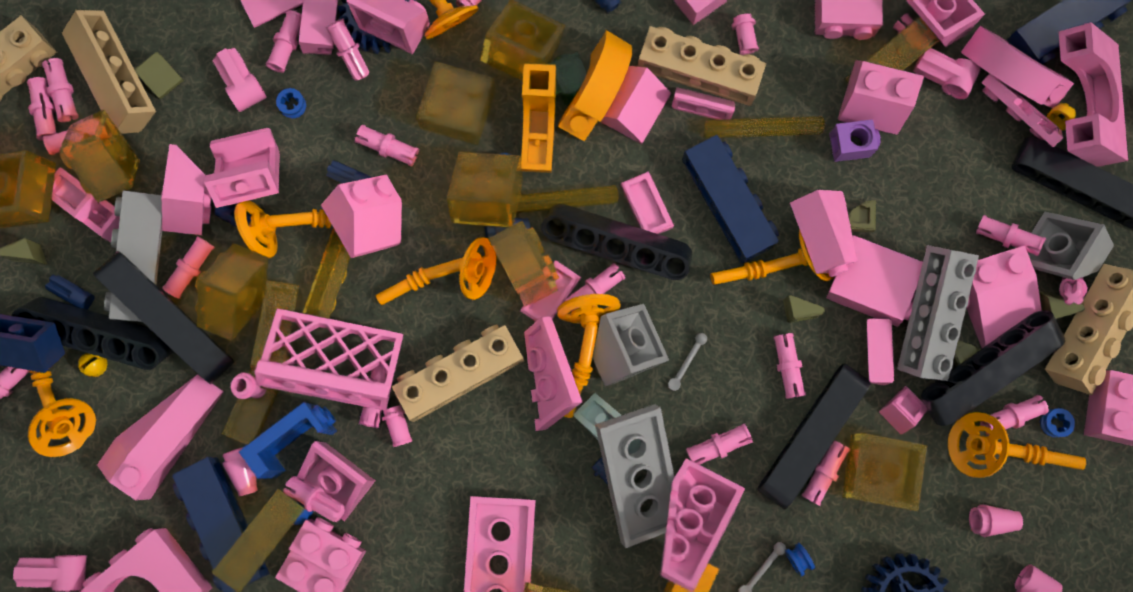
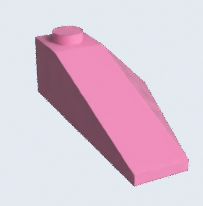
[97,374,224,500]
[661,458,745,592]

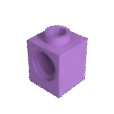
[829,119,880,162]

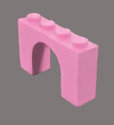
[1059,23,1128,167]
[80,528,213,592]

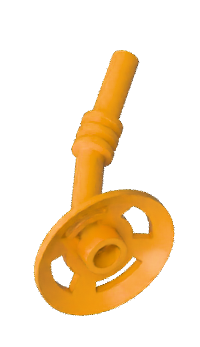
[424,0,479,39]
[234,200,332,259]
[710,229,835,285]
[376,237,496,305]
[557,294,620,418]
[28,370,96,457]
[948,412,1086,478]

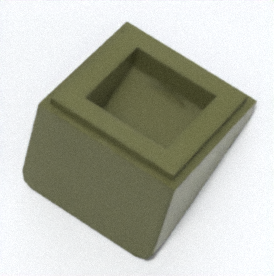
[135,52,184,99]
[0,238,47,265]
[1039,290,1085,319]
[783,295,825,323]

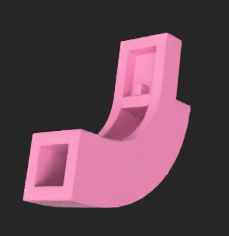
[961,26,1074,108]

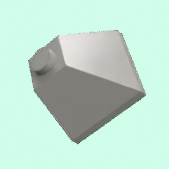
[1027,212,1114,280]
[592,304,669,387]

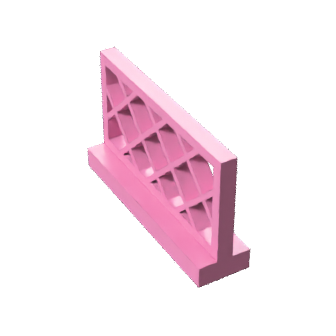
[255,308,403,411]

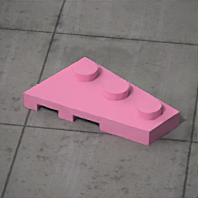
[982,73,1063,147]
[524,317,582,431]

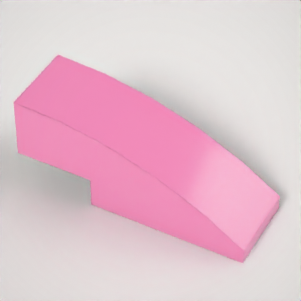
[41,167,120,242]

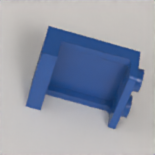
[239,402,337,479]

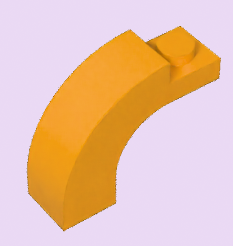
[558,30,632,141]
[521,63,556,173]

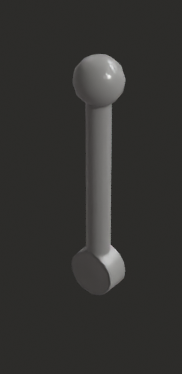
[668,333,707,391]
[738,542,786,592]

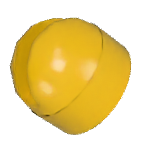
[1047,103,1076,130]
[78,353,107,377]

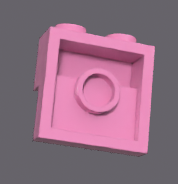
[275,517,366,592]

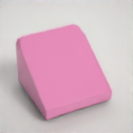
[879,386,928,434]

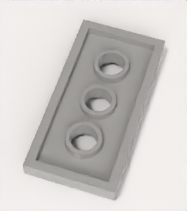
[595,404,675,548]

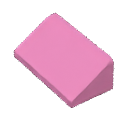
[671,87,735,122]
[867,319,894,385]

